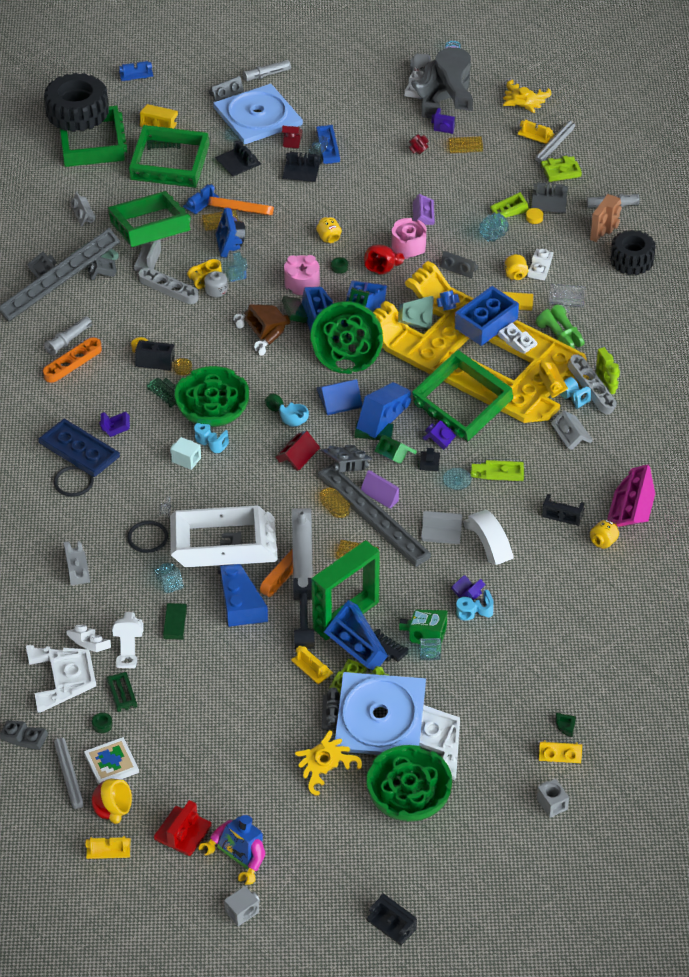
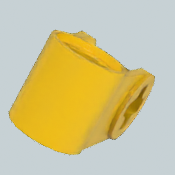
[187,259,222,289]

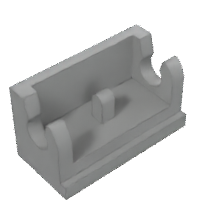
[64,541,90,586]

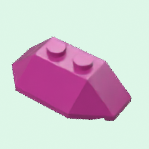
[607,464,655,527]

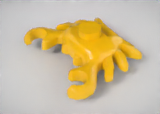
[503,80,551,113]
[295,731,362,796]

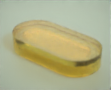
[320,488,350,518]

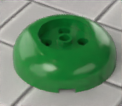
[311,301,383,374]
[175,366,249,427]
[367,745,452,822]

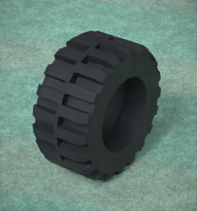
[44,73,109,132]

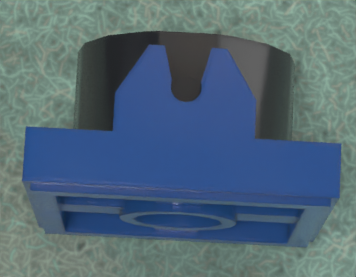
[215,208,245,258]

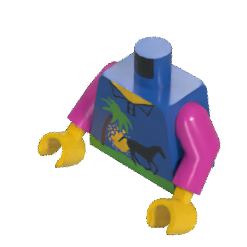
[198,815,266,885]

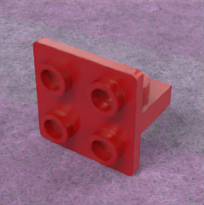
[154,800,212,856]

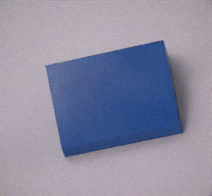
[317,379,363,415]

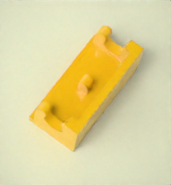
[140,104,178,129]

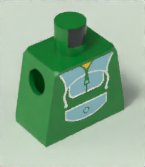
[399,610,448,648]

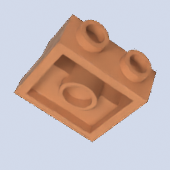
[590,194,621,242]

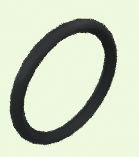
[53,466,94,497]
[127,520,169,553]

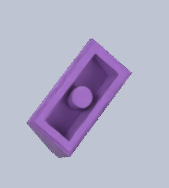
[413,194,435,225]
[361,470,399,508]

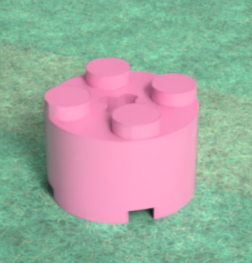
[391,218,427,259]
[284,255,320,295]

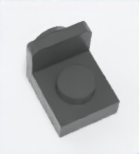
[88,257,117,280]

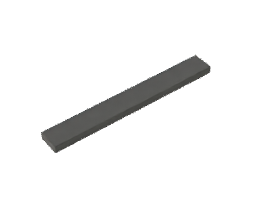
[0,228,120,322]
[318,464,431,567]

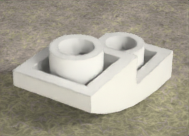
[405,71,424,99]
[527,249,553,280]
[498,323,538,354]
[67,625,111,652]

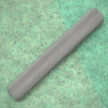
[535,121,575,163]
[54,738,84,809]

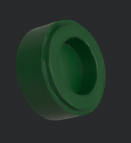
[331,257,348,274]
[265,393,284,412]
[91,712,113,734]

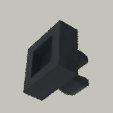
[420,448,440,471]

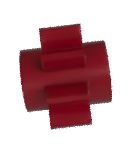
[409,134,429,155]

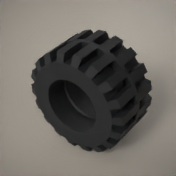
[610,230,656,275]

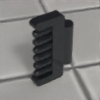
[374,629,408,662]

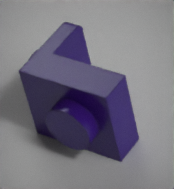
[431,108,455,134]
[99,411,130,437]
[423,420,457,450]
[451,575,486,600]

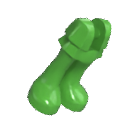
[535,305,585,349]

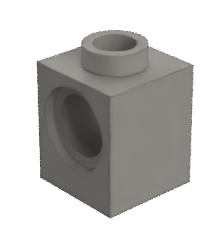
[537,779,569,818]
[224,886,260,926]

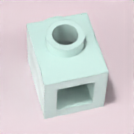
[170,437,201,470]

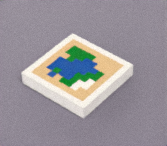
[84,737,139,785]

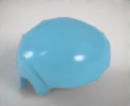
[279,402,309,427]

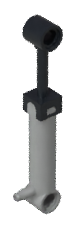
[292,508,315,649]

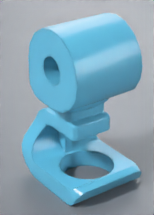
[560,377,591,409]
[194,423,229,453]
[456,590,494,621]

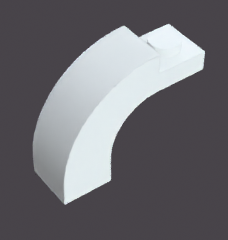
[463,509,513,565]

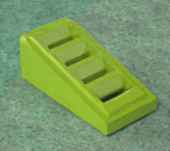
[490,192,529,220]

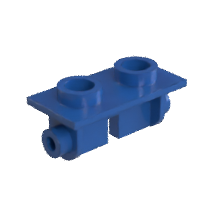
[119,61,153,81]
[183,184,219,214]

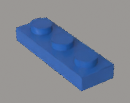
[316,125,340,164]

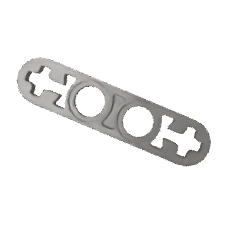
[139,268,199,304]
[567,354,617,414]

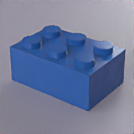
[455,286,519,346]

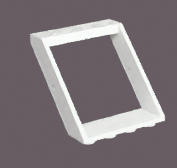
[170,505,278,567]

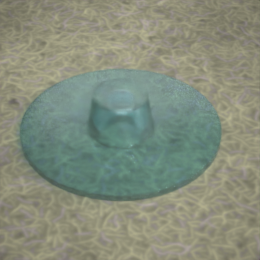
[309,136,328,156]
[443,468,472,490]

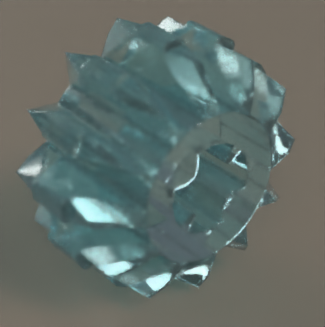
[479,212,509,242]

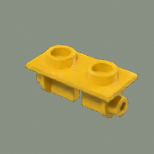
[517,120,555,144]
[538,361,568,398]
[291,646,333,684]
[539,740,582,763]
[86,836,131,859]

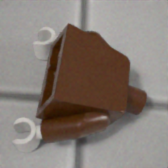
[234,304,291,356]

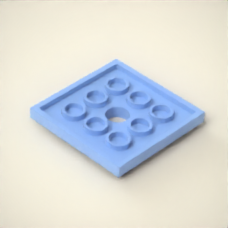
[213,84,303,145]
[335,672,426,755]

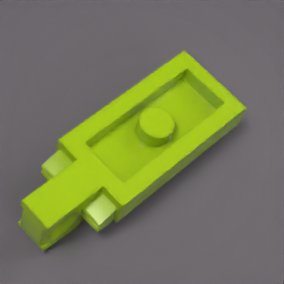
[471,460,524,481]

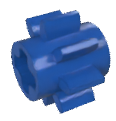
[437,290,460,311]

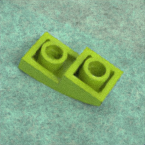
[329,659,367,693]

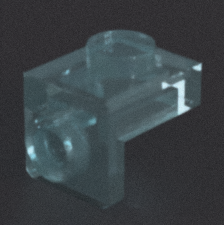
[228,252,248,282]
[155,563,184,593]
[419,638,441,660]

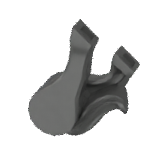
[411,47,473,119]

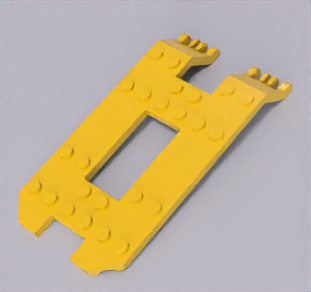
[373,261,590,423]

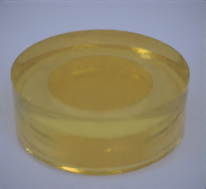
[174,358,192,375]

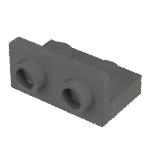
[27,251,57,279]

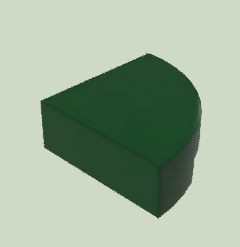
[555,713,576,737]

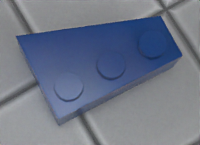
[302,287,349,339]

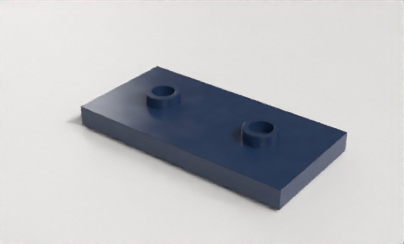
[38,418,120,477]

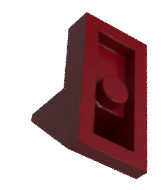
[282,125,303,149]

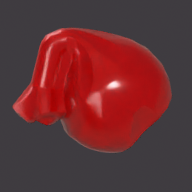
[364,244,405,275]

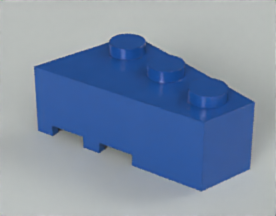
[346,281,387,312]
[357,382,412,438]
[220,564,268,627]
[324,600,388,670]

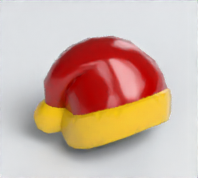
[91,778,132,824]

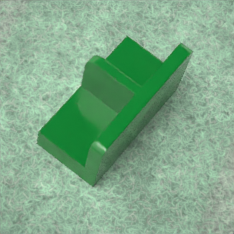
[375,434,417,463]

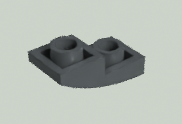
[0,720,48,750]

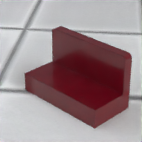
[275,430,320,471]

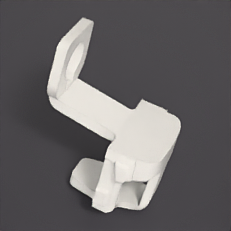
[112,612,144,668]

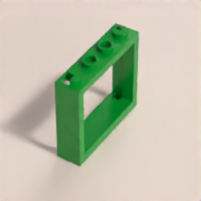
[60,105,127,167]
[129,125,210,188]
[108,191,191,247]
[412,349,513,442]
[312,540,380,641]

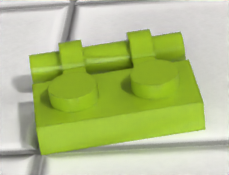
[541,155,582,182]
[595,347,620,394]

